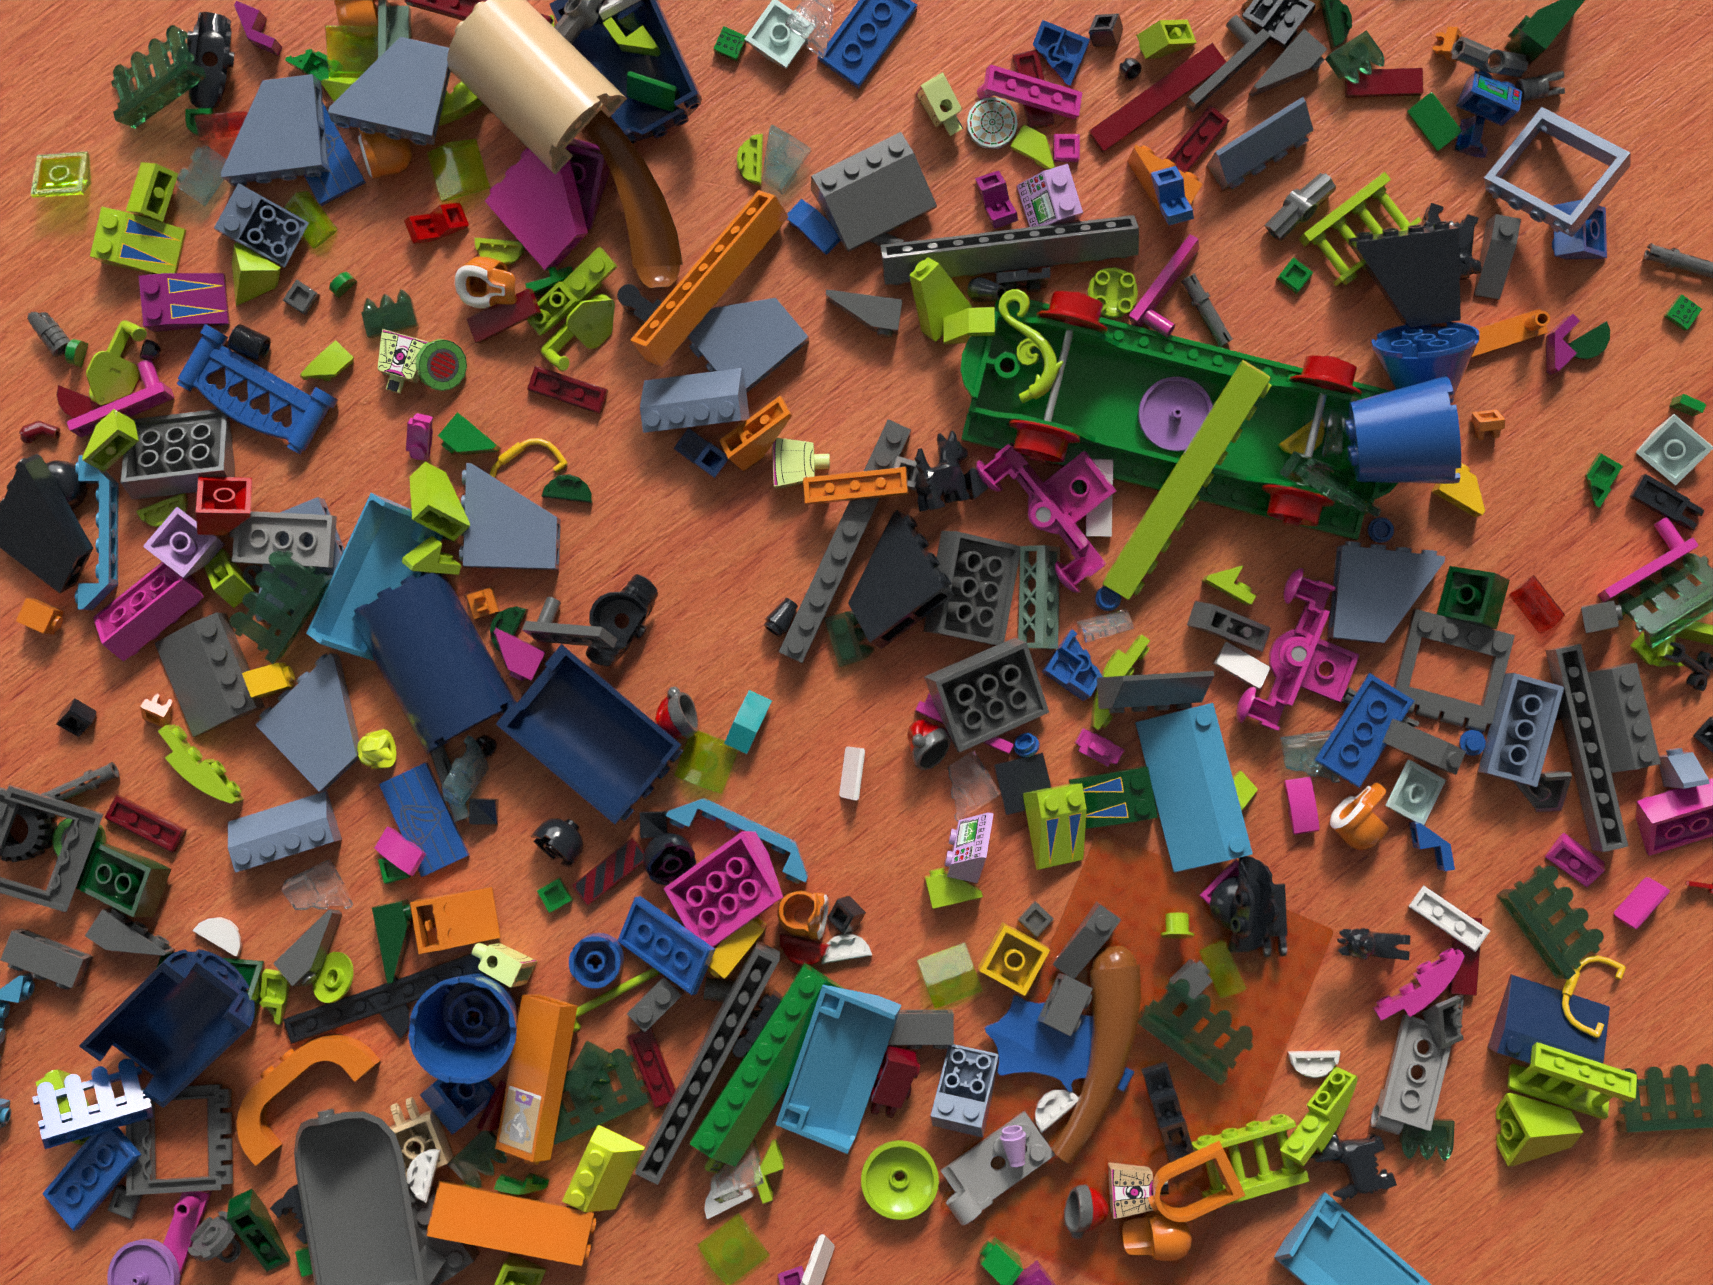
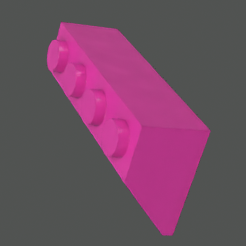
[93,562,203,662]
[1635,778,1713,856]

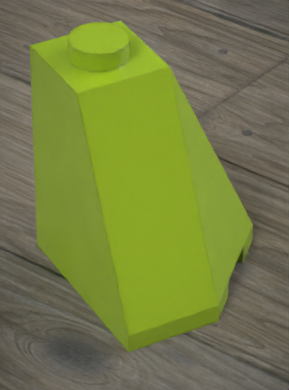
[1496,1093,1583,1167]

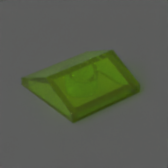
[325,26,378,78]
[427,139,491,202]
[31,152,91,198]
[674,730,738,794]
[917,942,983,1009]
[698,1213,770,1285]

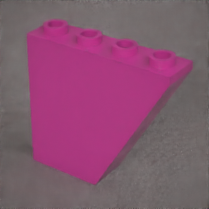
[485,146,588,270]

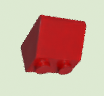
[196,476,252,535]

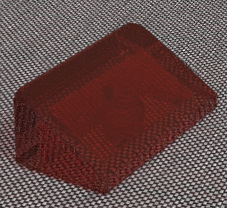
[194,111,248,140]
[1509,575,1565,633]

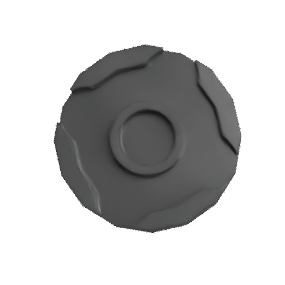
[188,1211,241,1263]

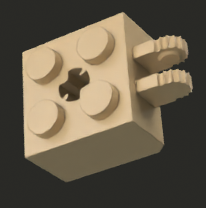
[390,1097,454,1179]

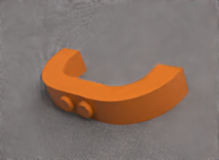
[237,1035,381,1166]

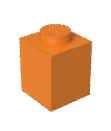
[16,598,64,634]

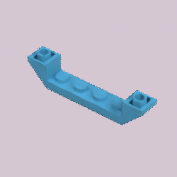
[75,455,119,610]
[666,798,808,884]
[0,973,35,1128]

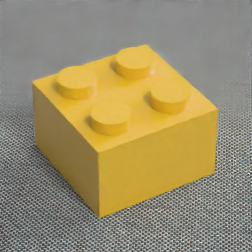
[978,922,1050,996]

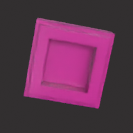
[1053,134,1080,162]

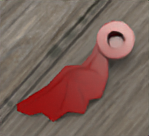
[1685,880,1713,894]

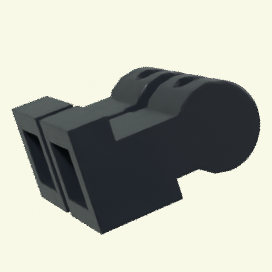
[617,284,662,326]

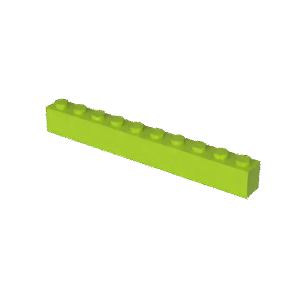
[1103,360,1271,600]

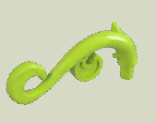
[998,289,1063,403]

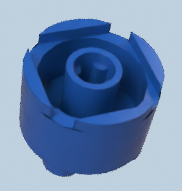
[569,933,624,988]

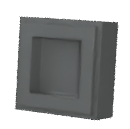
[283,279,320,315]
[1018,901,1054,938]
[108,1184,143,1220]

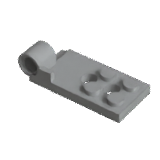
[229,511,337,568]
[1371,1014,1451,1135]
[941,1110,1055,1225]

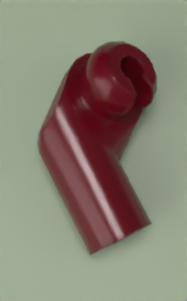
[19,421,60,444]

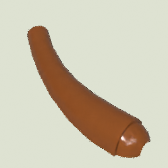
[585,110,683,288]
[1051,945,1141,1164]

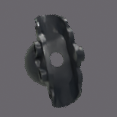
[178,12,235,109]
[586,574,658,666]
[1210,856,1280,953]

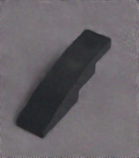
[1141,1061,1194,1163]

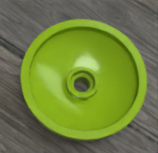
[861,1140,939,1220]

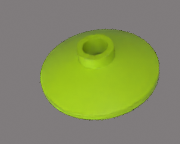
[312,952,353,1003]

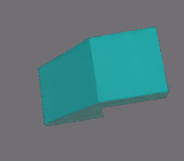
[724,690,772,754]

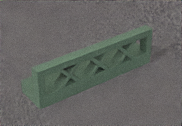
[378,0,411,58]
[1018,545,1060,649]

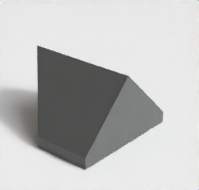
[1513,771,1572,812]
[1422,994,1464,1049]

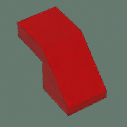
[404,202,469,244]

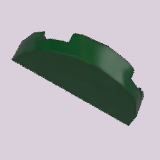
[1320,0,1352,49]
[1568,321,1610,360]
[541,474,593,503]
[490,606,528,651]

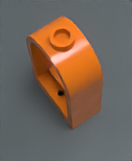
[1148,1141,1246,1222]

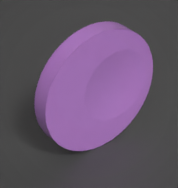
[1138,377,1213,452]
[107,1239,180,1285]

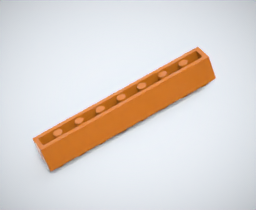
[630,190,789,367]

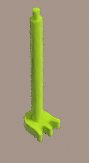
[573,968,660,1033]

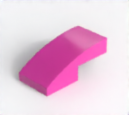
[1284,777,1320,835]
[374,826,426,876]

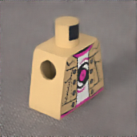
[1108,1163,1169,1219]

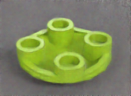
[1088,267,1138,318]

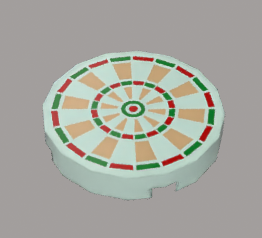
[967,97,1018,149]

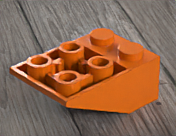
[1127,145,1203,212]
[410,887,501,954]

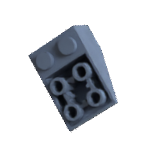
[214,183,309,267]
[931,1044,999,1137]

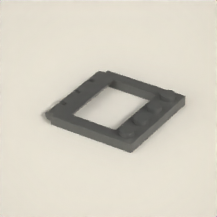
[1393,609,1515,733]
[0,785,103,912]
[126,1084,233,1196]

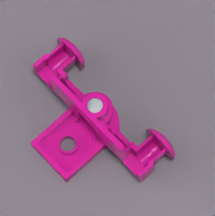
[976,443,1116,593]
[1236,568,1359,731]

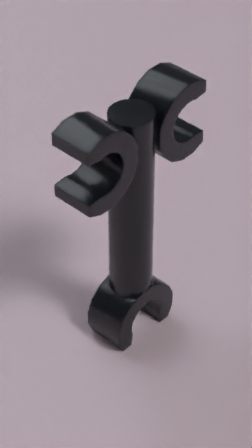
[1664,642,1713,691]

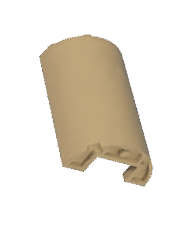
[447,0,627,175]

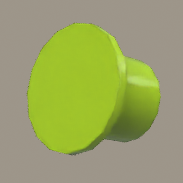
[1160,913,1194,939]

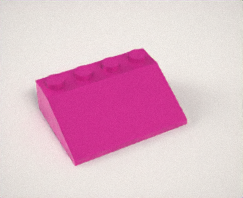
[664,831,783,947]

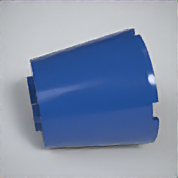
[1345,377,1461,484]
[408,973,517,1085]

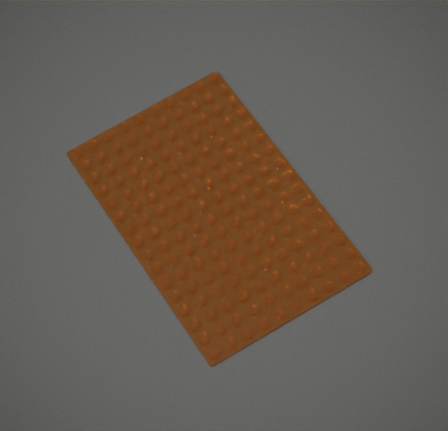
[941,831,1333,1285]

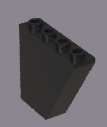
[1348,221,1461,327]
[0,454,93,593]
[848,510,954,649]

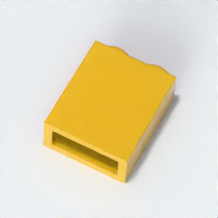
[707,917,767,979]

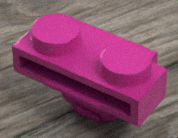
[406,413,433,461]
[1075,728,1124,766]

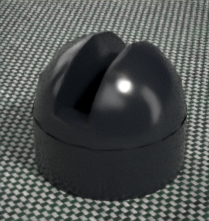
[1119,58,1142,81]
[140,339,161,361]
[243,565,262,585]
[474,735,497,758]

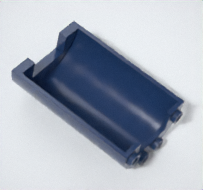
[550,0,702,144]
[352,572,517,754]
[496,644,684,824]
[79,949,255,1108]

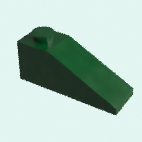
[372,899,413,984]
[227,1189,290,1272]

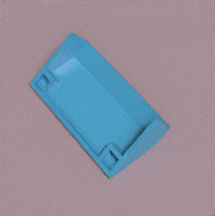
[306,493,443,661]
[1135,703,1253,872]
[776,985,902,1154]
[1274,1192,1431,1285]

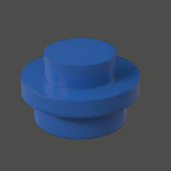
[1368,517,1394,543]
[1095,586,1121,611]
[1459,730,1486,756]
[1014,733,1040,758]

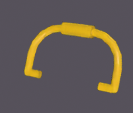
[489,438,568,478]
[1562,955,1626,1038]

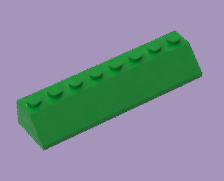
[690,962,845,1167]

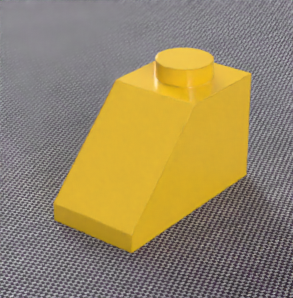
[1431,463,1485,517]
[242,662,295,698]

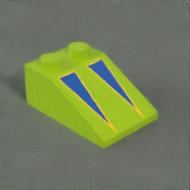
[90,207,187,274]
[1023,783,1087,870]

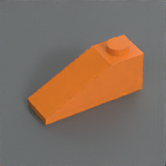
[719,396,792,471]

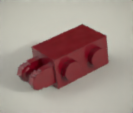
[871,1046,920,1118]

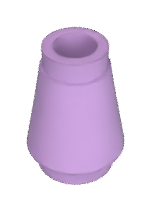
[1000,1125,1026,1167]

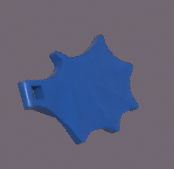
[984,995,1135,1092]

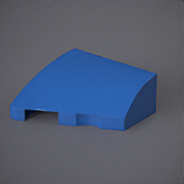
[1033,20,1091,86]
[1042,629,1102,701]

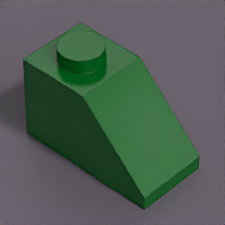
[438,412,501,455]
[979,1237,1024,1285]

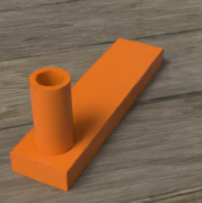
[1471,309,1550,358]
[803,467,909,505]

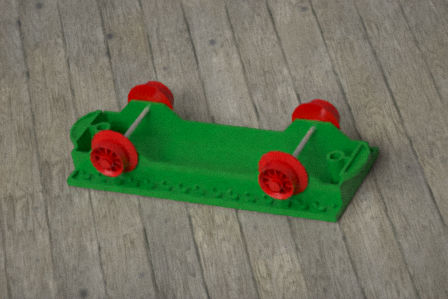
[960,291,1398,541]

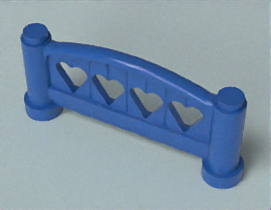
[177,324,338,455]

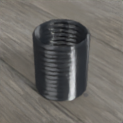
[228,324,271,362]

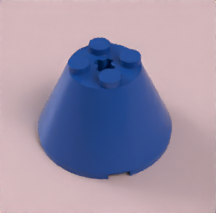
[1372,322,1479,403]

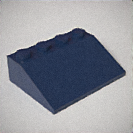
[1488,974,1610,1064]

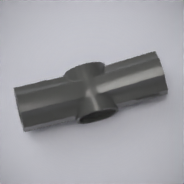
[554,0,603,44]
[1451,37,1528,77]
[1265,173,1336,241]

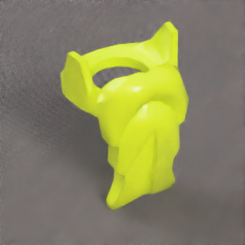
[357,729,396,769]

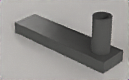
[1186,15,1271,113]
[522,597,617,648]

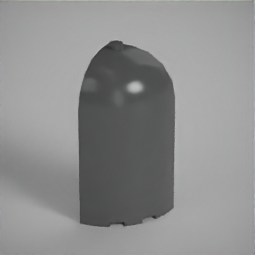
[294,1108,425,1285]

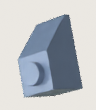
[1659,748,1710,789]

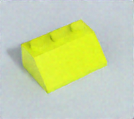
[562,1125,645,1212]

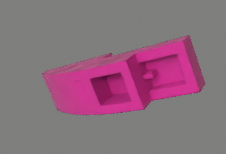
[1373,948,1465,1021]

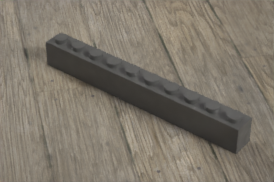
[881,215,1139,285]
[779,419,911,663]
[635,940,780,1185]

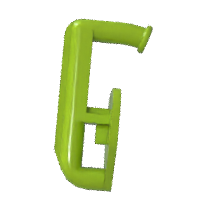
[541,294,615,371]
[86,320,147,405]

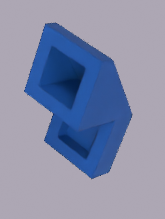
[1151,166,1194,225]
[787,199,841,255]
[1409,821,1455,871]

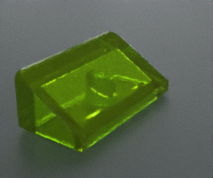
[284,191,338,249]
[1199,940,1246,998]

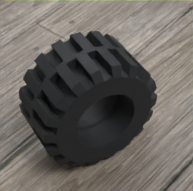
[0,804,57,862]

